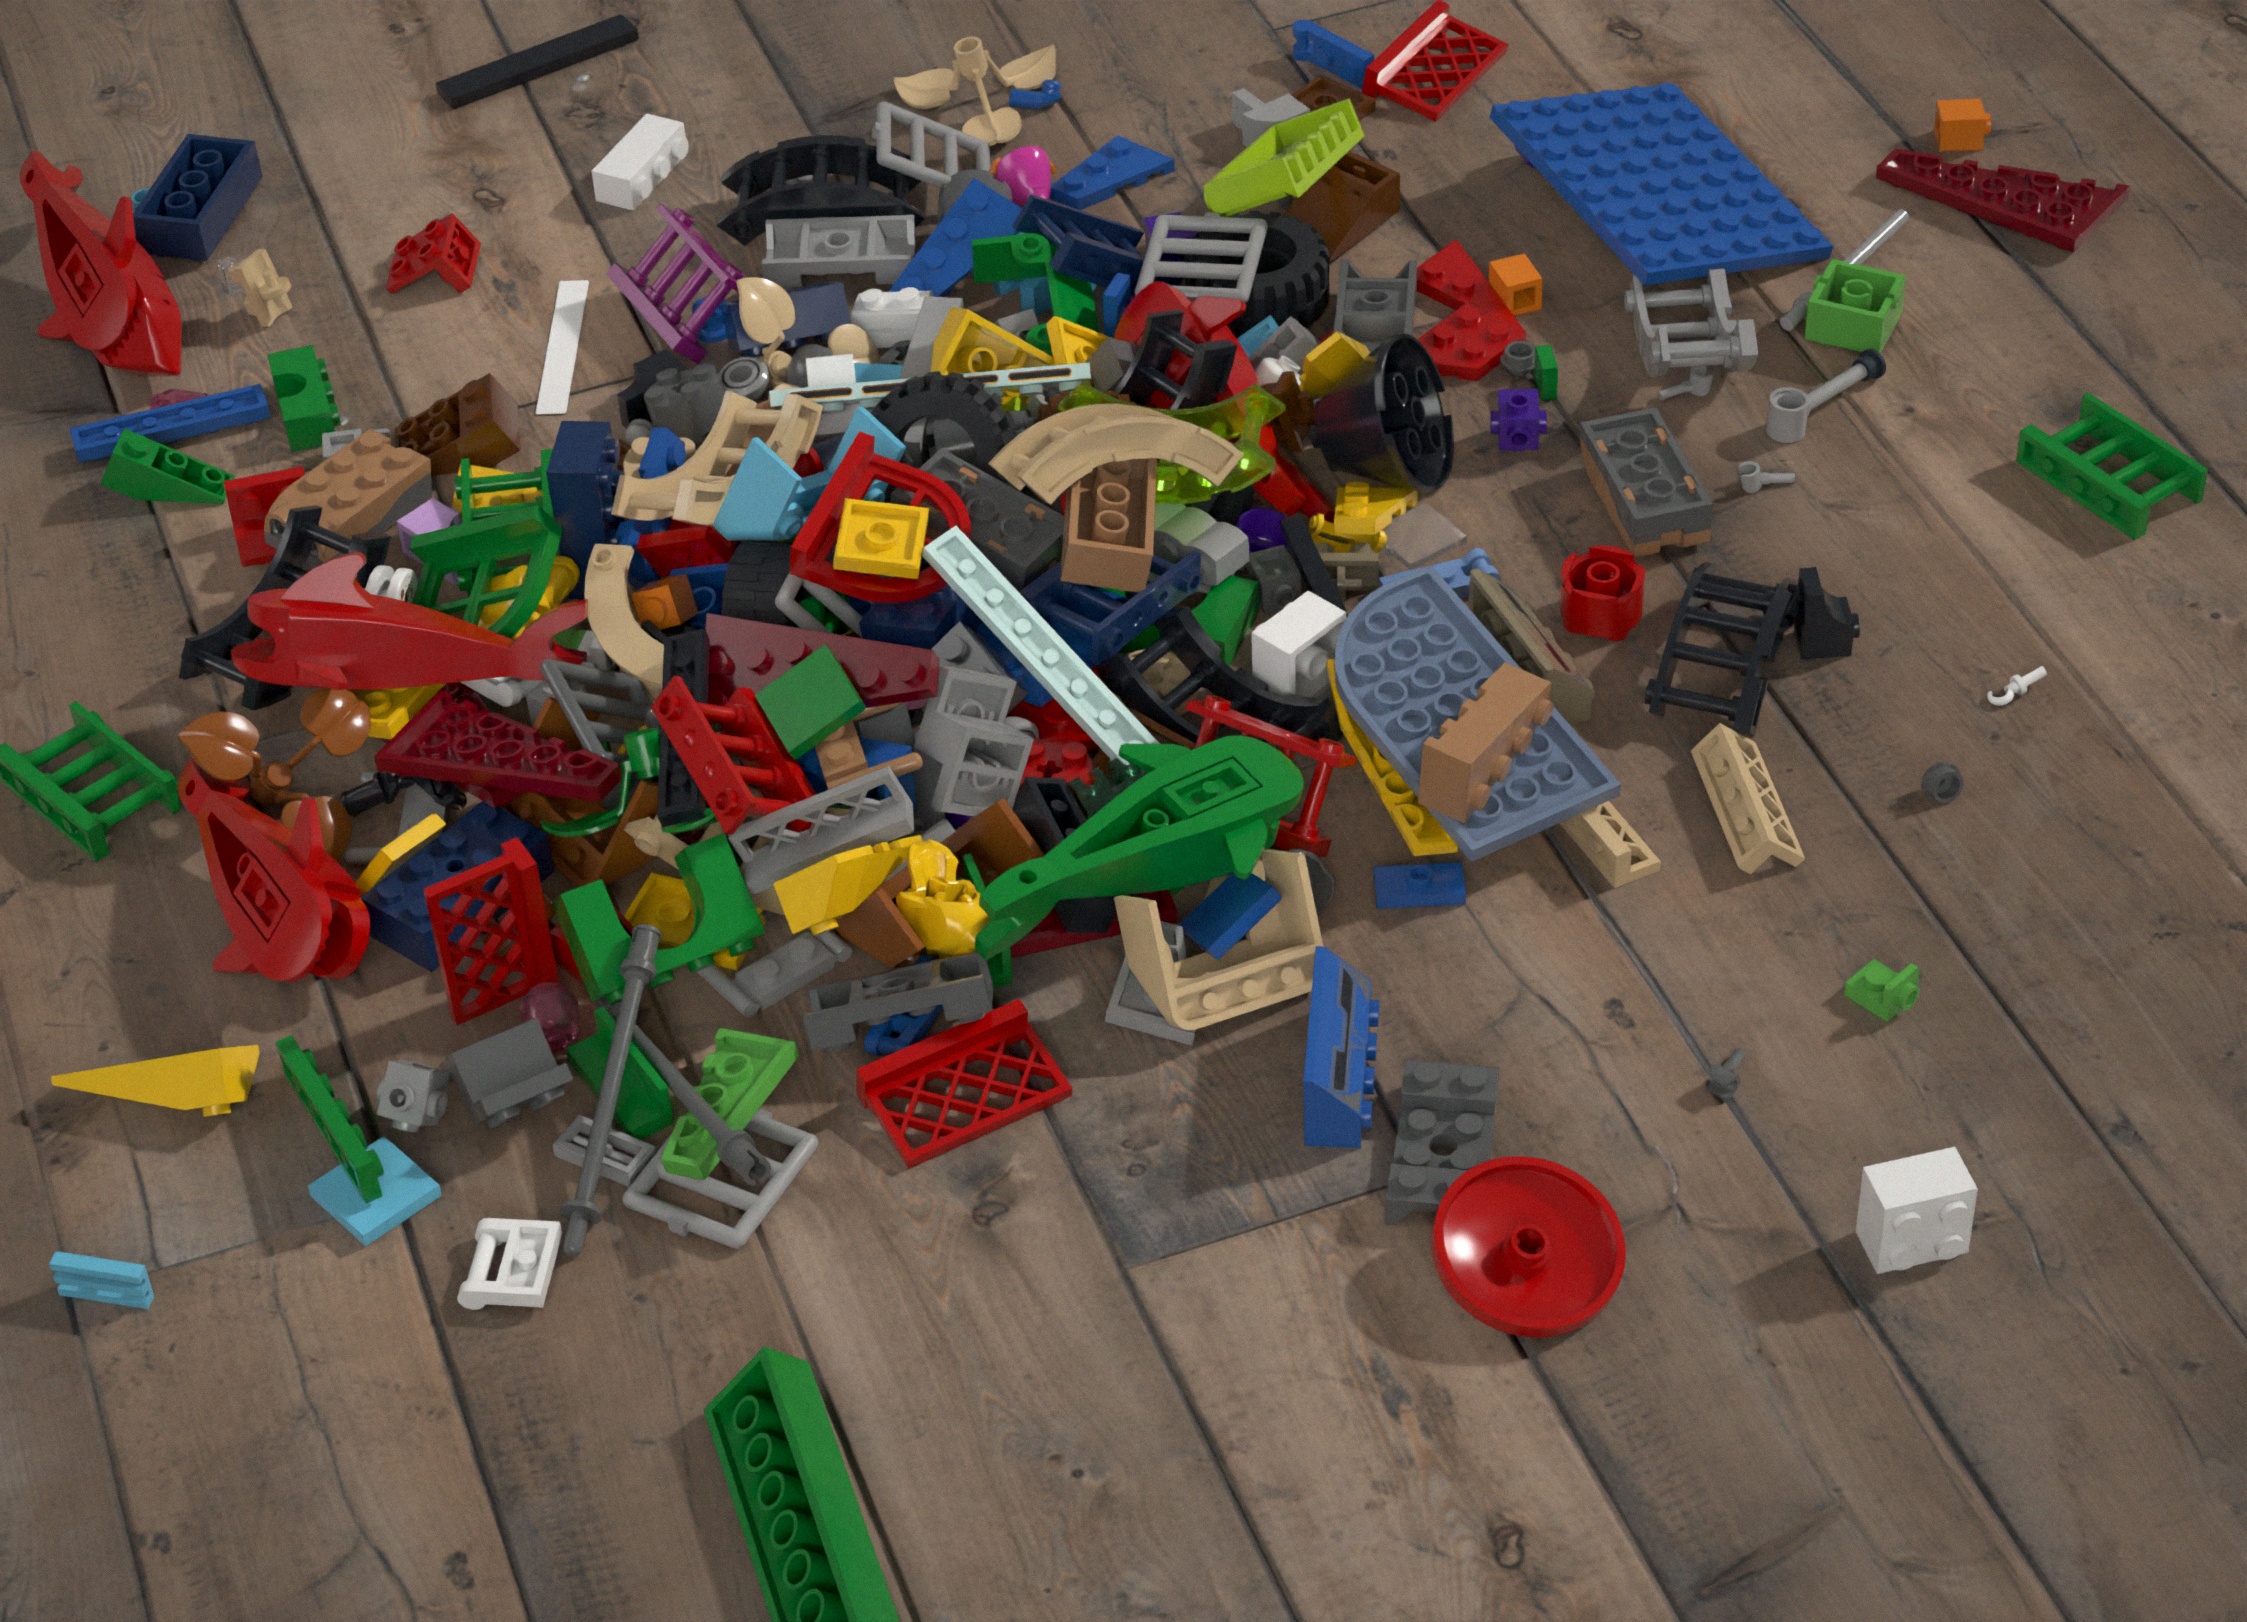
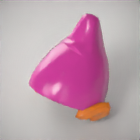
[988,146,1057,208]

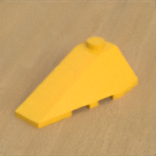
[930,307,1059,404]
[1299,331,1370,398]
[773,835,922,936]
[51,1045,260,1117]

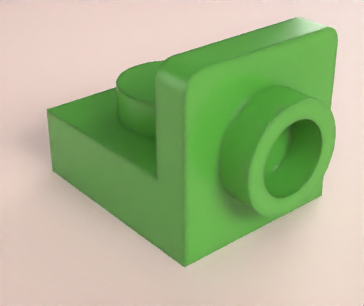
[1844,959,1920,1022]

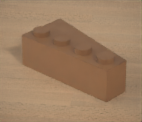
[1418,662,1554,824]

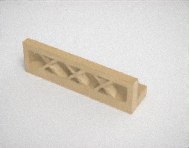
[1691,723,1805,874]
[1560,801,1661,888]

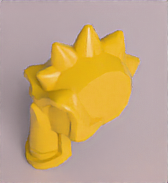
[464,556,580,640]
[896,839,991,959]

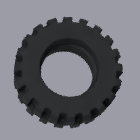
[1184,210,1330,338]
[871,371,1018,504]

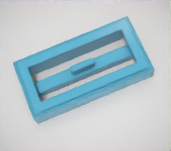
[49,1252,154,1309]

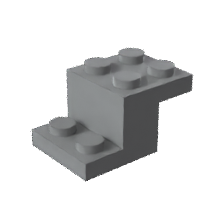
[914,665,1034,816]

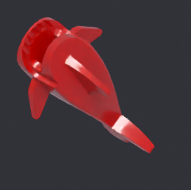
[1114,281,1335,523]
[231,552,588,690]
[177,758,370,983]

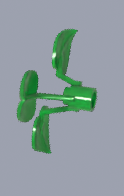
[540,728,719,837]

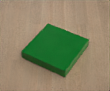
[755,644,867,760]

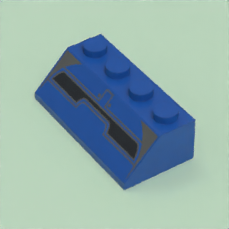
[1303,946,1380,1148]

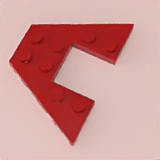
[1319,240,1526,381]

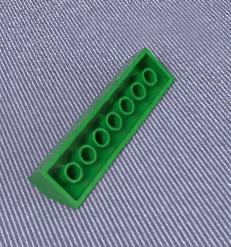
[703,1346,900,1622]

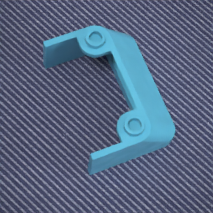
[714,406,906,541]

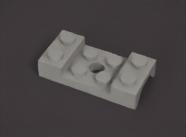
[761,215,916,289]

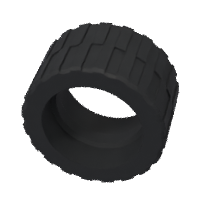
[721,540,830,628]

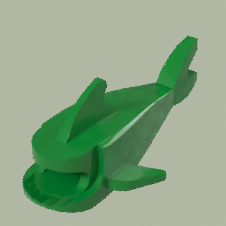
[975,735,1304,961]

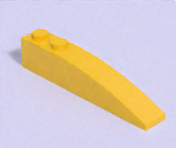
[1326,659,1458,856]

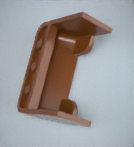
[499,697,675,887]
[836,798,1045,969]

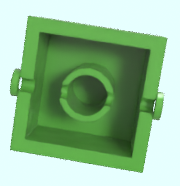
[1805,259,1906,354]

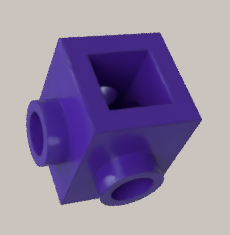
[1490,389,1547,451]

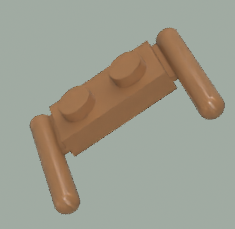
[815,703,923,790]

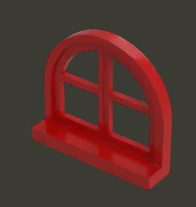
[790,431,971,603]

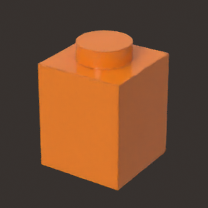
[1933,98,1991,152]
[1489,253,1543,316]
[631,574,698,630]

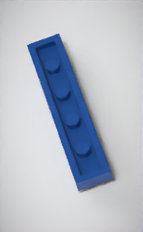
[69,384,271,463]

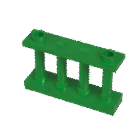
[2016,392,2208,541]
[454,449,560,598]
[0,701,181,862]

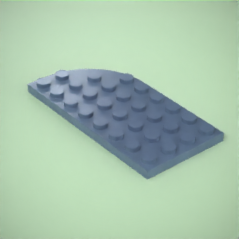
[1334,565,1621,862]

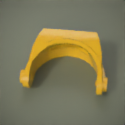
[1308,513,1387,553]

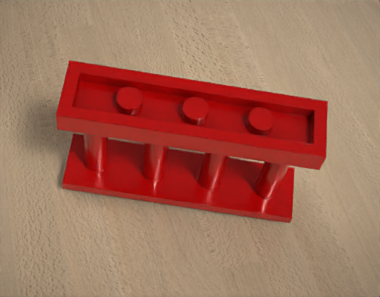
[651,676,828,835]
[1185,695,1357,857]

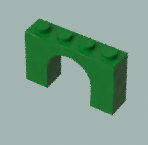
[1096,575,1259,666]
[551,833,765,1004]

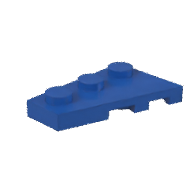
[1050,135,1175,210]

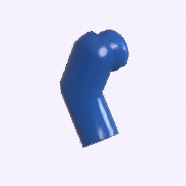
[1009,80,1062,110]

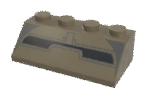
[1469,568,1595,726]

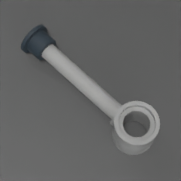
[1766,348,1886,443]

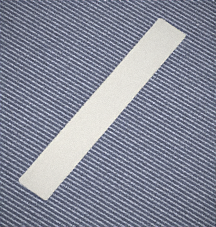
[536,280,589,414]

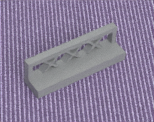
[728,766,914,895]

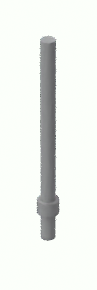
[1780,209,1909,331]

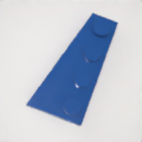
[888,178,1022,297]
[615,428,686,590]

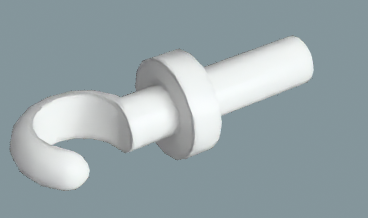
[1987,666,2047,706]

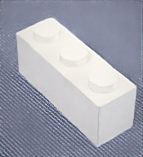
[592,113,689,211]

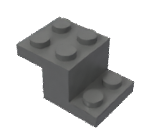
[439,1018,574,1129]

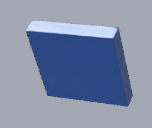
[1178,872,1282,960]

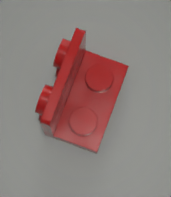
[386,213,481,294]
[223,466,305,567]
[636,519,737,577]

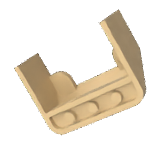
[1114,849,1323,1030]

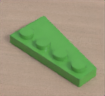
[661,1028,800,1181]

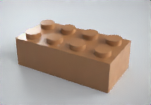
[1060,458,1157,593]

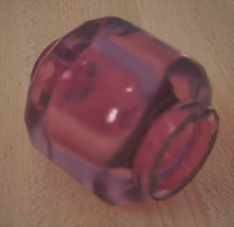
[519,982,581,1053]

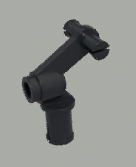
[341,771,467,817]

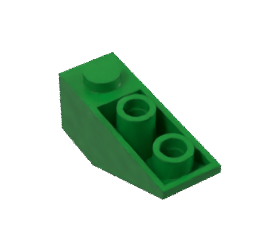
[100,428,235,504]

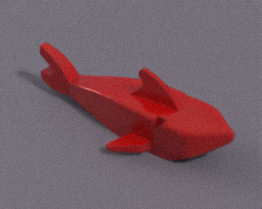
[19,150,182,377]

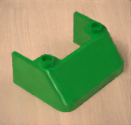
[972,233,1099,357]

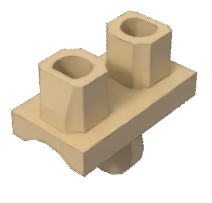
[228,249,293,327]

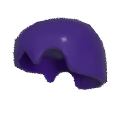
[1236,508,1291,565]

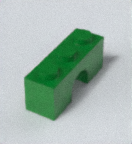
[267,345,341,452]

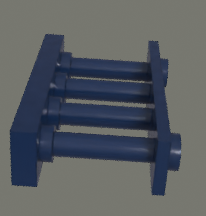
[1012,194,1183,296]
[1019,550,1202,666]

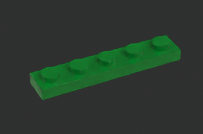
[275,1035,384,1204]

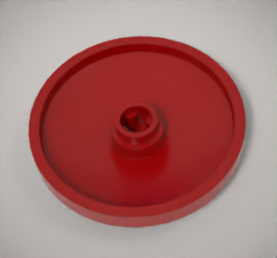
[1431,1156,1626,1338]

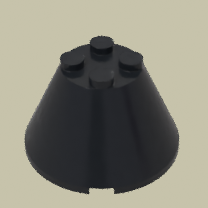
[1309,333,1454,493]

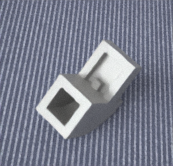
[1231,88,1310,147]

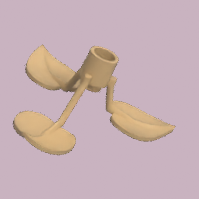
[894,37,1056,146]
[736,277,880,440]

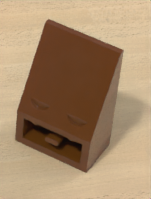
[1283,151,1400,262]
[395,373,520,476]

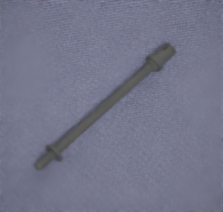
[560,924,662,1257]
[594,998,771,1186]

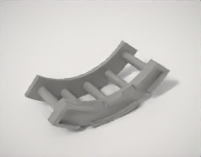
[1624,269,1758,378]

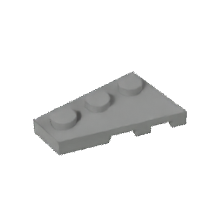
[1105,921,1195,1046]

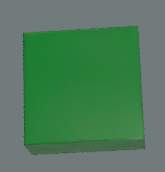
[1534,345,1558,401]

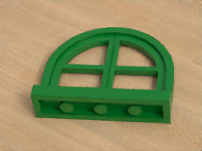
[409,505,563,638]

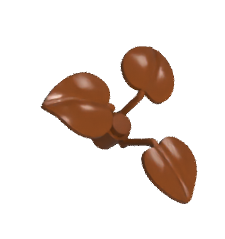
[177,688,370,861]

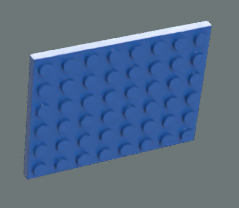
[1489,83,1834,286]

